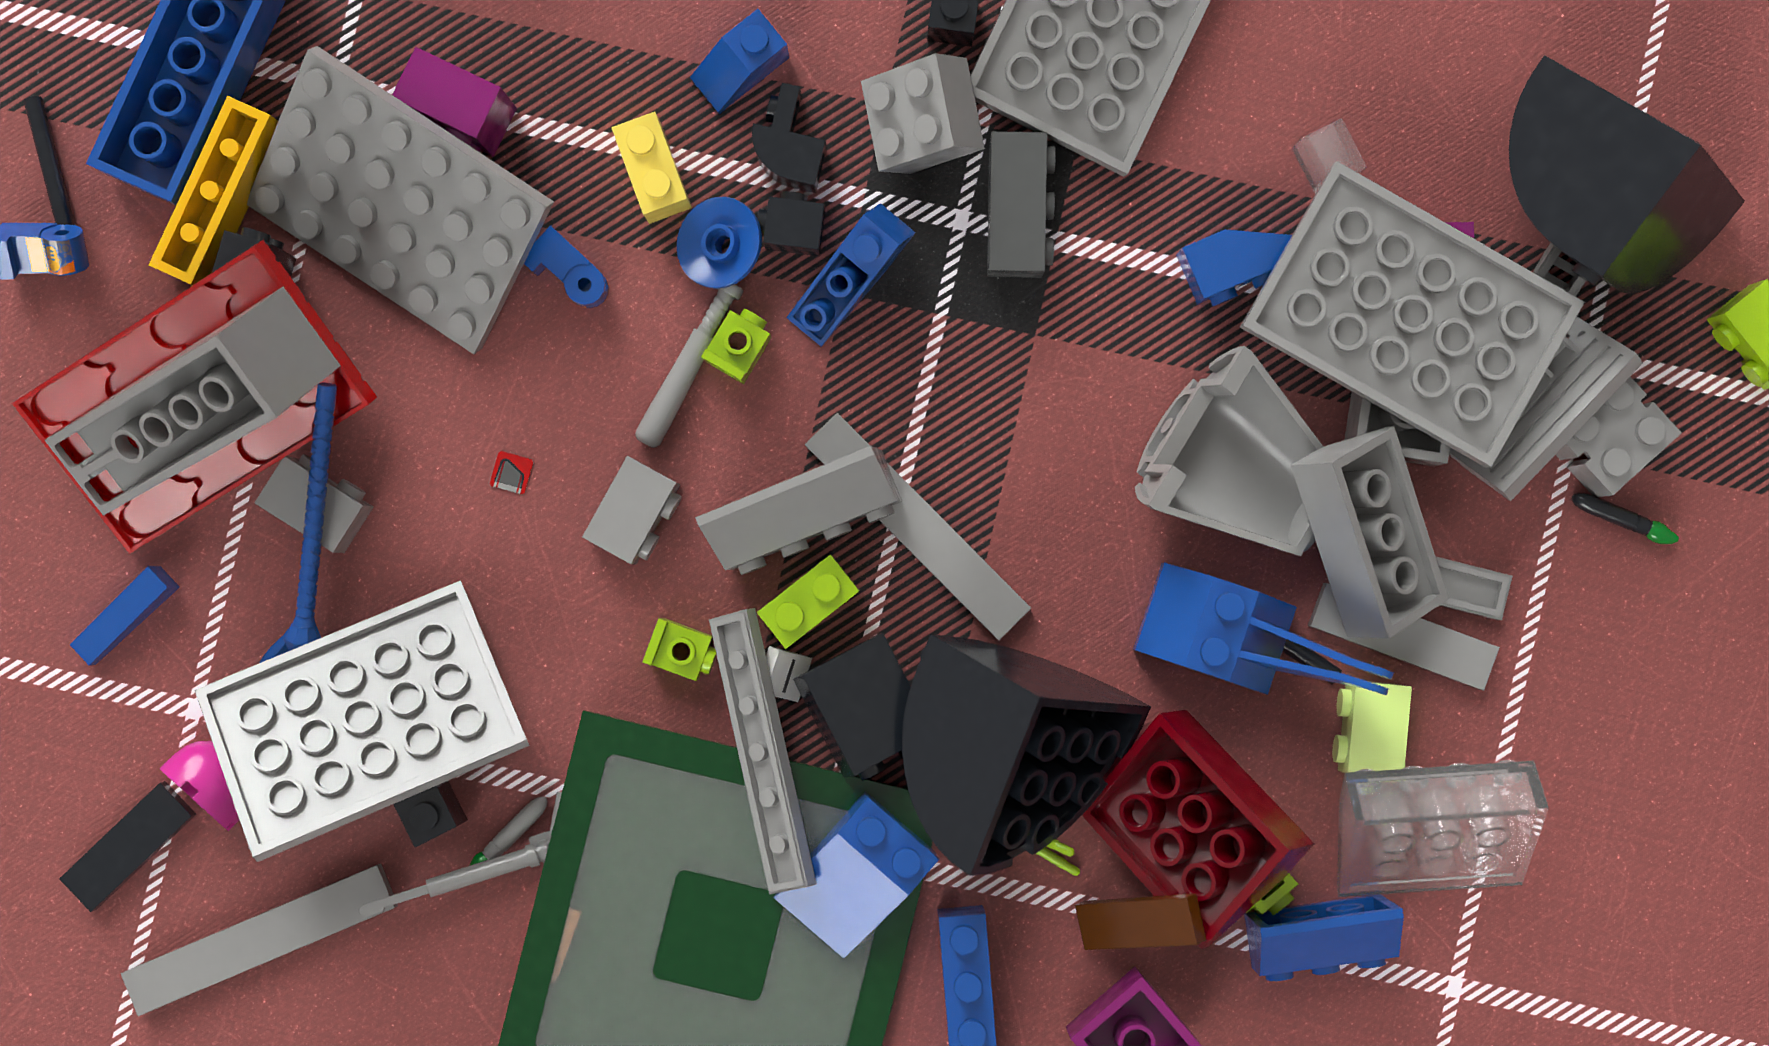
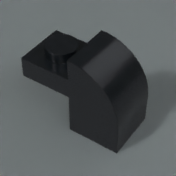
[752,83,827,193]

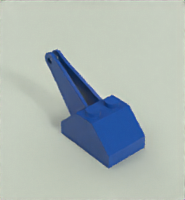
[1133,563,1394,696]

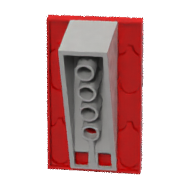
[12,240,377,554]

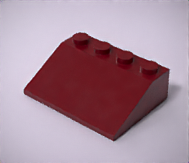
[1082,710,1314,950]

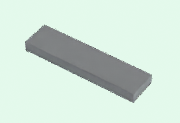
[1308,583,1500,691]

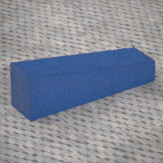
[70,566,180,666]

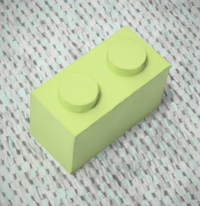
[1332,681,1412,780]

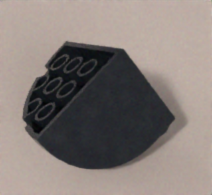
[1509,55,1745,294]
[902,634,1151,876]

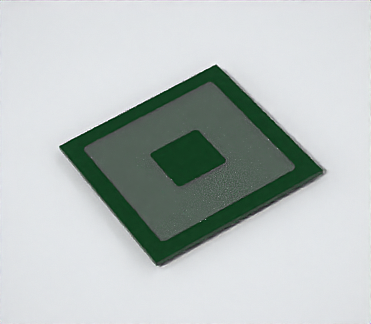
[498,710,933,1046]

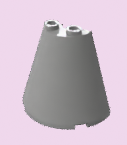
[1135,346,1324,556]

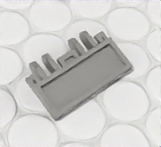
[1449,317,1643,501]

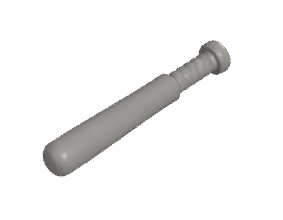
[635,284,743,448]

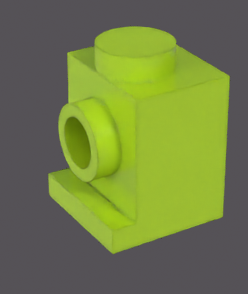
[701,308,772,384]
[643,618,717,681]

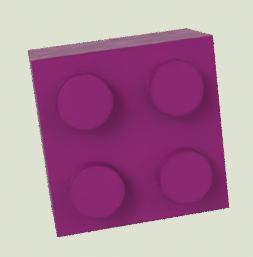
[392,47,517,157]
[1066,967,1202,1046]

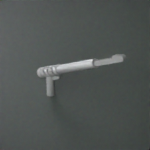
[358,791,562,916]

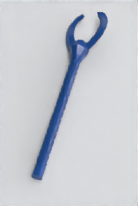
[259,382,337,663]

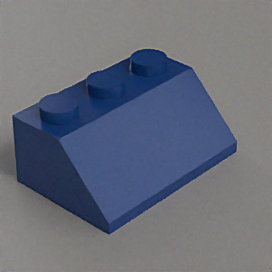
[1244,894,1404,981]

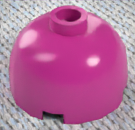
[160,741,239,831]

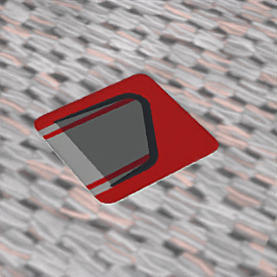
[490,451,533,494]

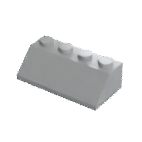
[1291,426,1449,639]
[695,446,902,575]

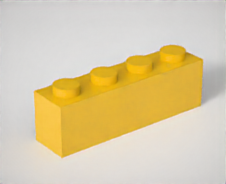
[149,96,278,285]

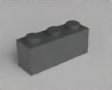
[987,131,1055,278]

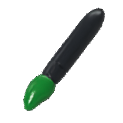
[1572,493,1679,544]

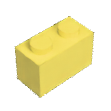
[611,112,692,224]

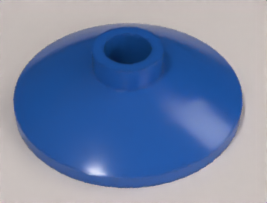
[677,197,762,289]

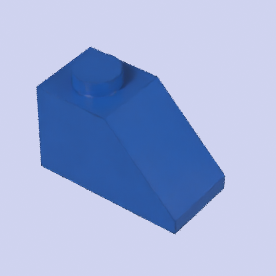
[690,9,790,114]

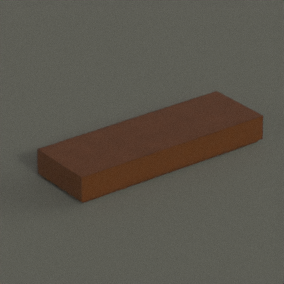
[1075,893,1207,950]

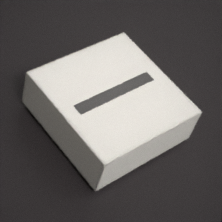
[766,646,812,702]

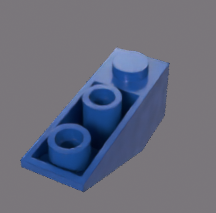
[786,203,916,347]
[1176,230,1292,307]

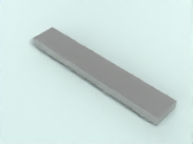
[805,413,1031,640]
[709,608,816,894]
[120,863,398,1016]

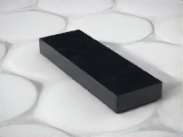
[59,781,197,912]

